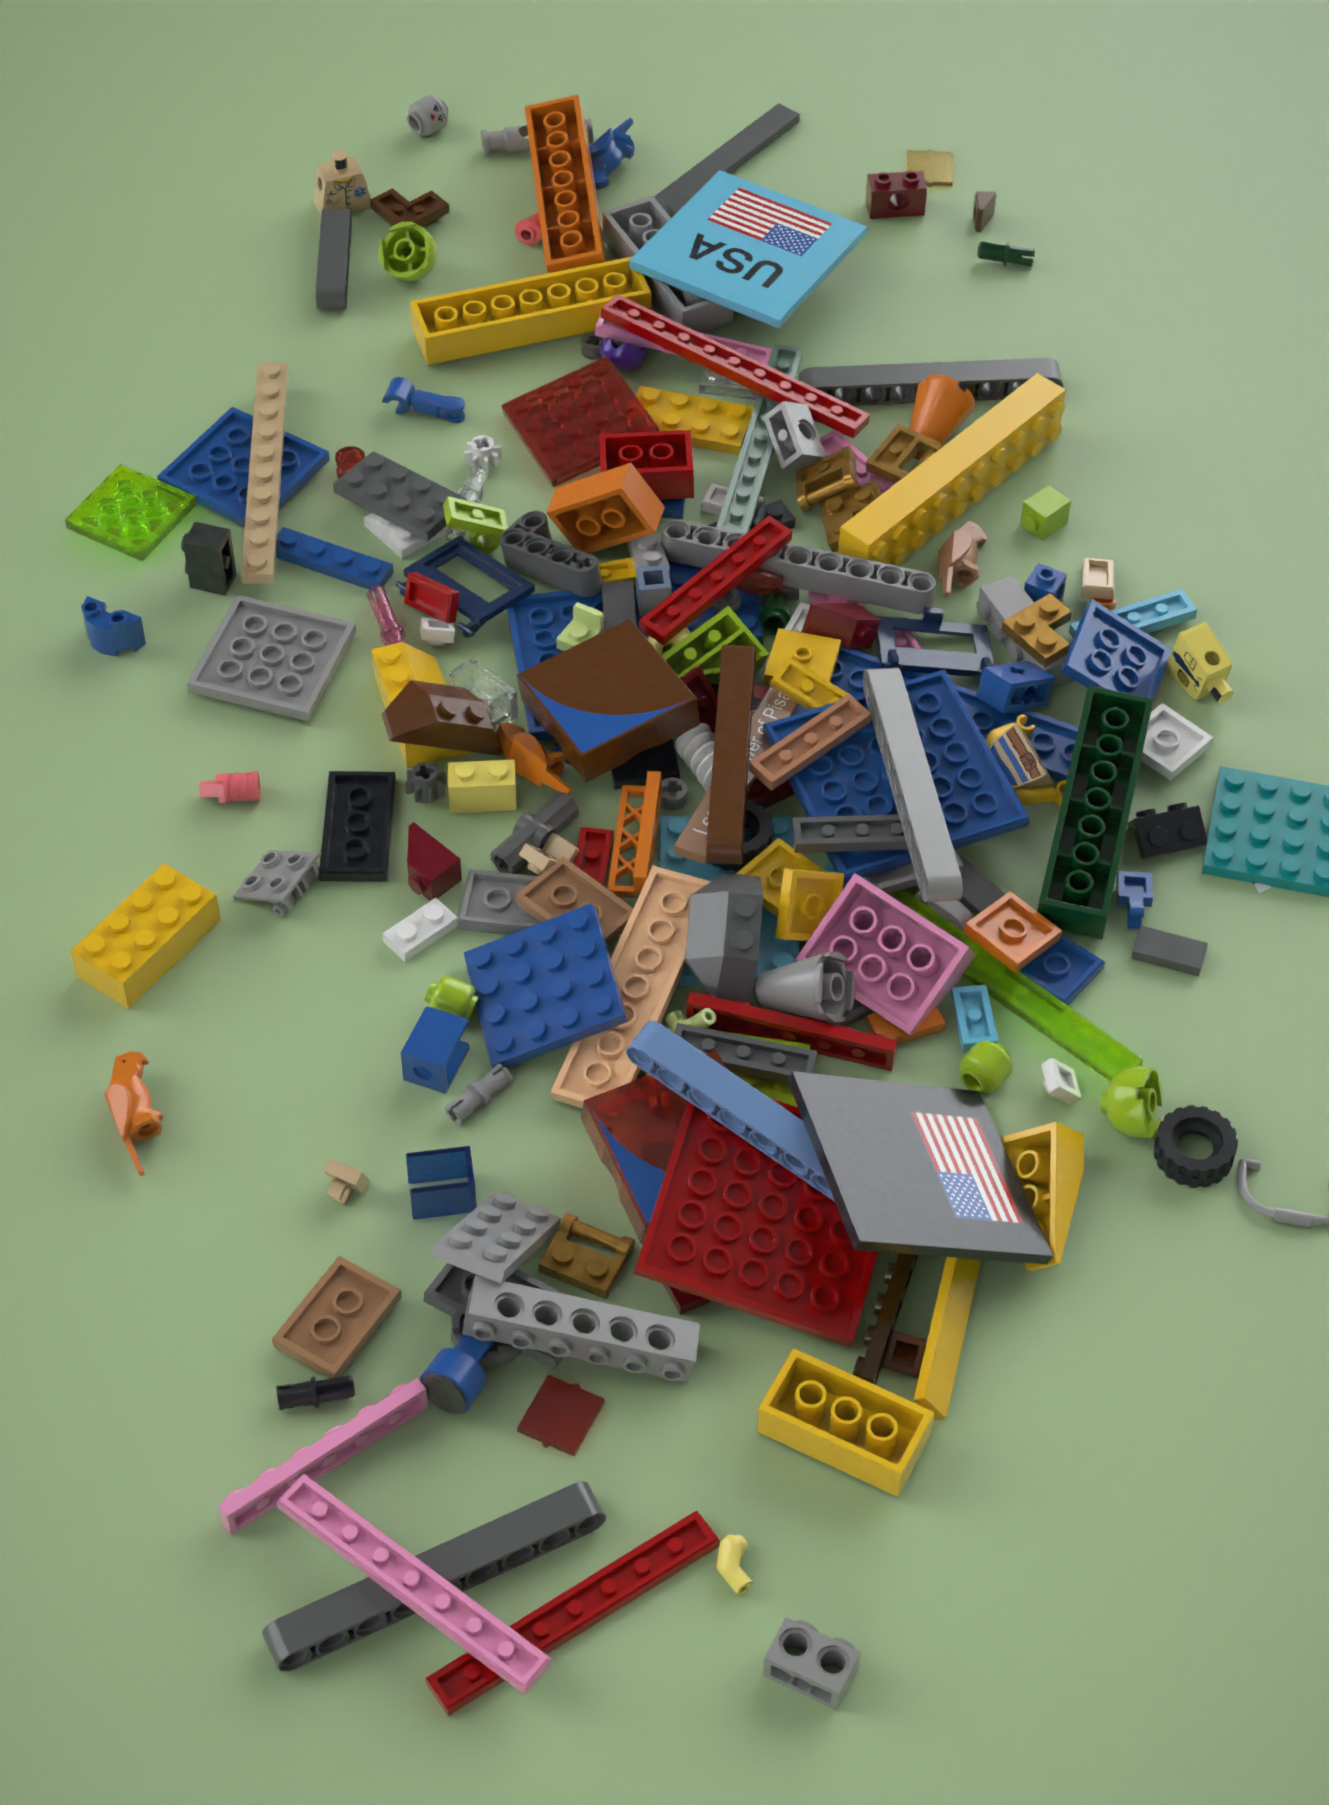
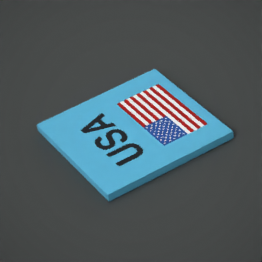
[629,170,867,329]

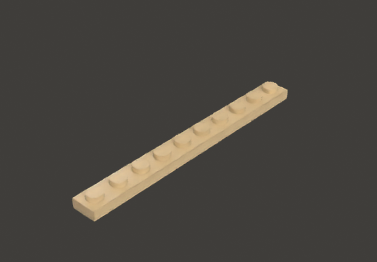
[241,362,288,584]

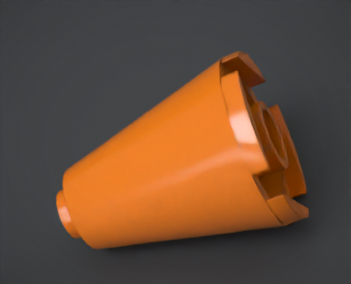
[909,374,975,460]

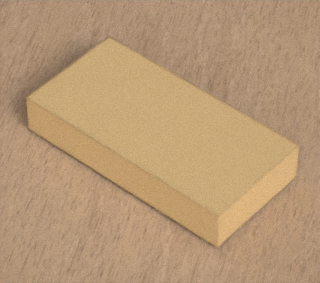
[1081,558,1114,600]

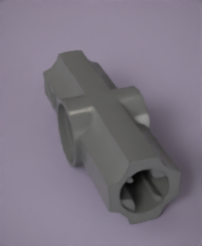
[490,792,579,874]

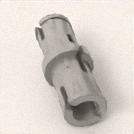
[445,1064,513,1125]

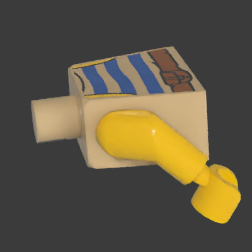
[985,714,1066,806]

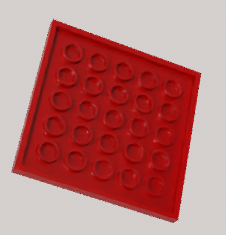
[633,1098,878,1348]

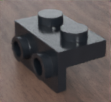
[1127,802,1207,859]

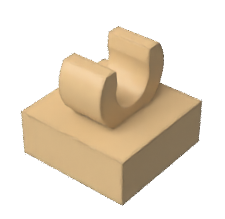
[323,1158,371,1205]

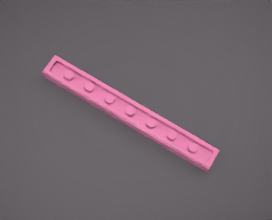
[276,1473,551,1695]

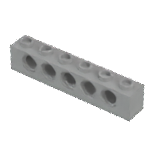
[462,1275,700,1382]

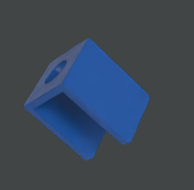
[401,1006,470,1094]

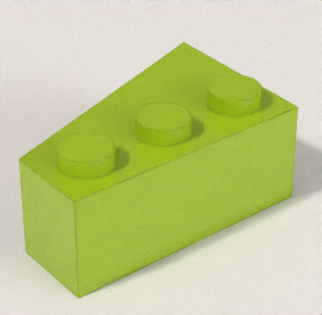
[661,606,770,683]

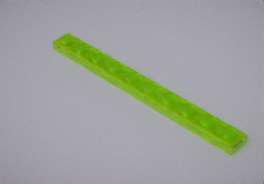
[888,889,1143,1082]

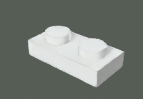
[382,898,458,962]

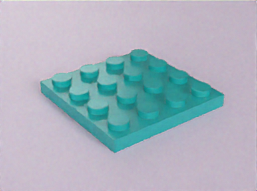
[1201,766,1329,897]

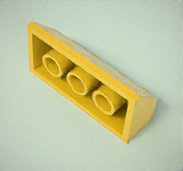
[371,642,470,768]

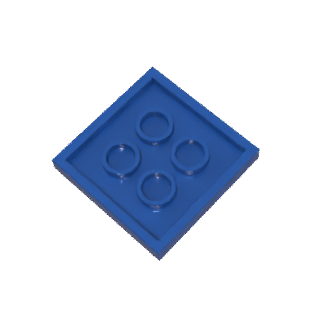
[1061,599,1172,702]

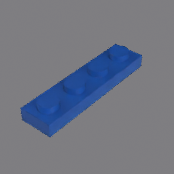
[276,527,394,593]

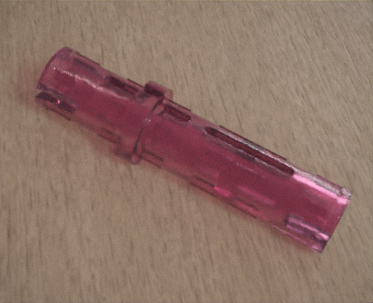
[366,585,407,646]

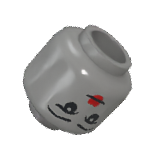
[407,95,449,137]

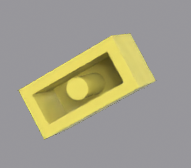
[448,759,517,814]

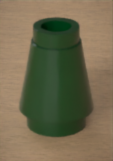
[759,591,790,635]

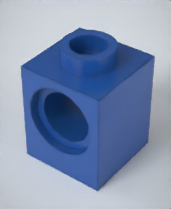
[1024,563,1067,603]

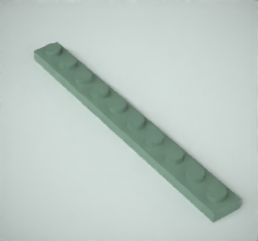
[716,344,803,534]

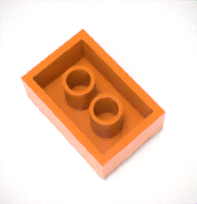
[546,463,665,554]

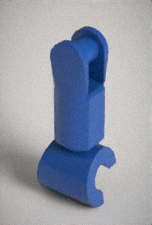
[382,377,465,423]

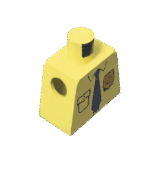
[1165,621,1234,704]

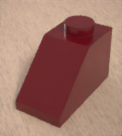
[801,603,881,649]
[407,822,462,901]

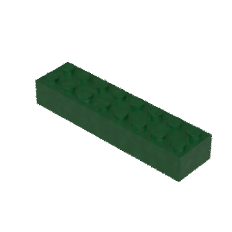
[1037,686,1154,939]

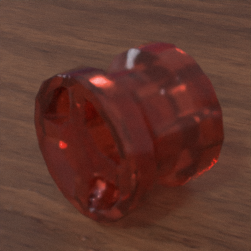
[335,446,365,479]

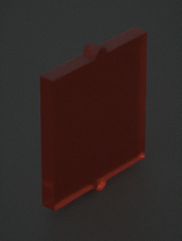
[517,1374,605,1457]

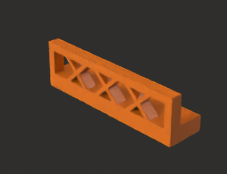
[607,771,663,898]

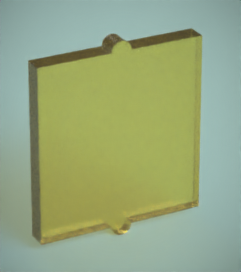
[907,149,953,187]

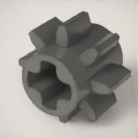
[405,763,446,803]

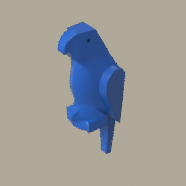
[589,118,635,190]

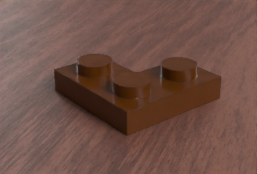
[370,188,450,227]

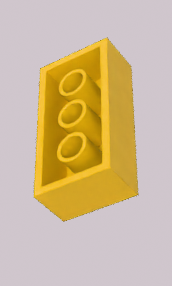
[70,863,221,1009]
[757,1348,935,1497]

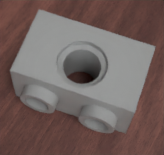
[763,401,826,471]

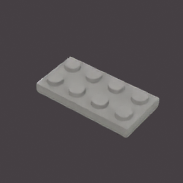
[432,1192,561,1284]

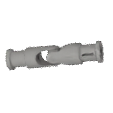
[481,119,593,155]

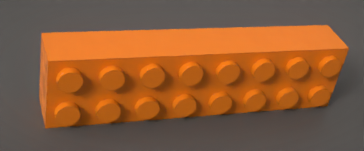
[524,94,607,273]

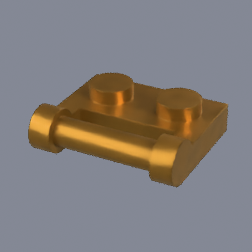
[866,424,943,484]
[796,446,859,512]
[538,1213,635,1299]

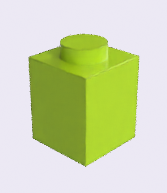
[1020,485,1071,540]

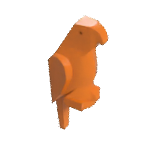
[497,722,573,796]
[104,1051,163,1177]

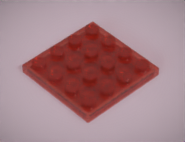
[501,356,660,487]

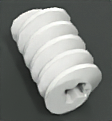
[675,723,715,792]

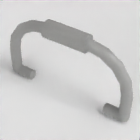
[1237,1158,1329,1227]

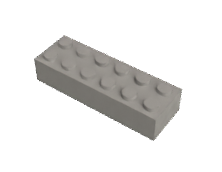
[602,196,734,333]

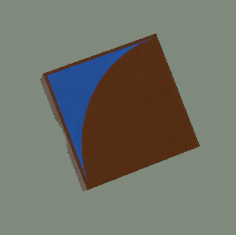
[517,619,700,783]

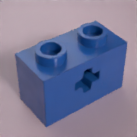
[976,661,1055,713]

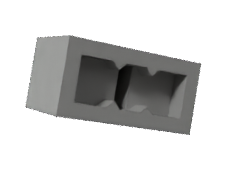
[763,1617,860,1711]

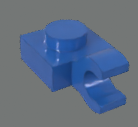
[1116,871,1153,929]

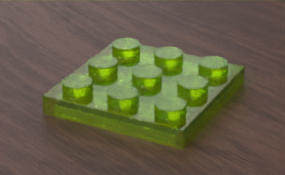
[65,464,196,561]

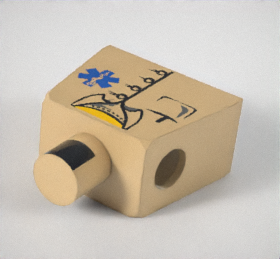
[314,150,371,216]

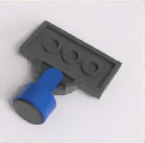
[420,1263,582,1414]

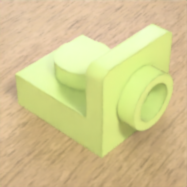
[556,602,604,651]

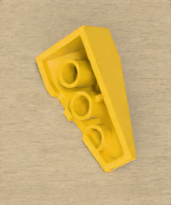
[1000,1122,1084,1271]

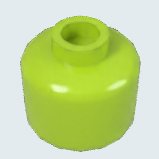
[424,975,479,1023]
[959,1040,1013,1094]

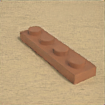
[749,694,872,791]

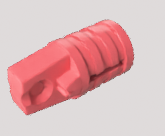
[199,771,261,803]

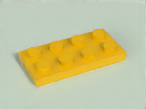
[624,386,754,455]

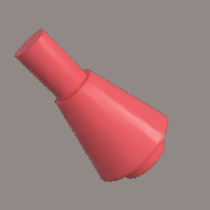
[515,211,542,246]

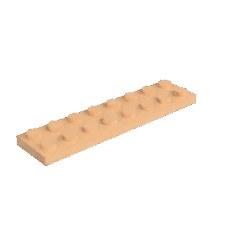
[550,866,712,1119]

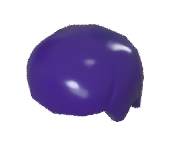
[599,338,648,372]

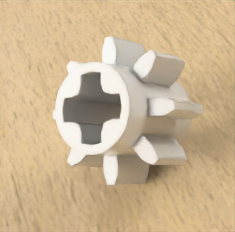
[464,435,502,473]

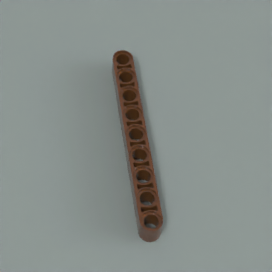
[706,645,756,864]

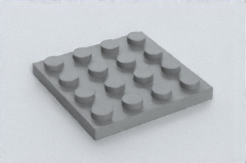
[187,595,356,722]

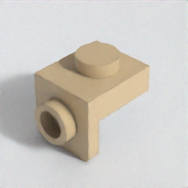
[519,833,579,875]

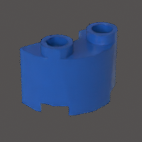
[81,596,146,656]

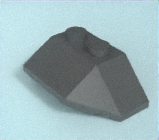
[684,873,763,1005]

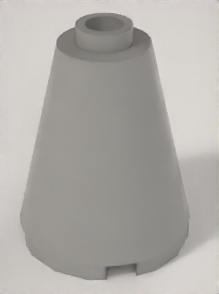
[753,952,855,1023]

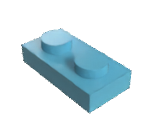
[951,985,998,1052]

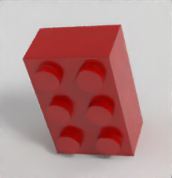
[599,430,694,500]

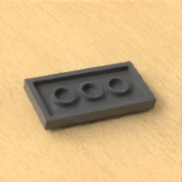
[333,451,467,541]

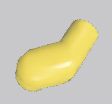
[716,1534,753,1595]

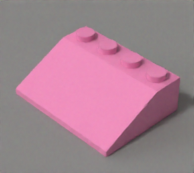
[796,873,975,1036]

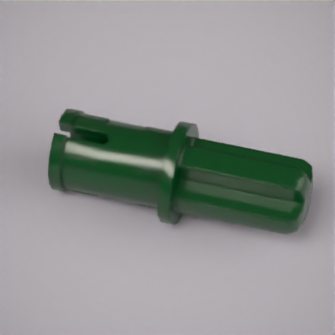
[977,242,1035,267]

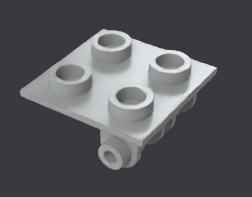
[233,850,320,917]

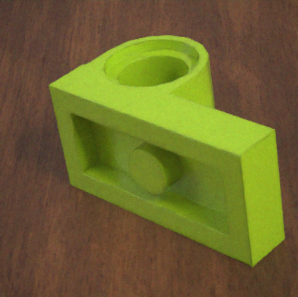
[443,496,508,553]

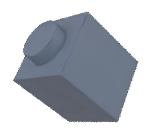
[636,565,672,617]

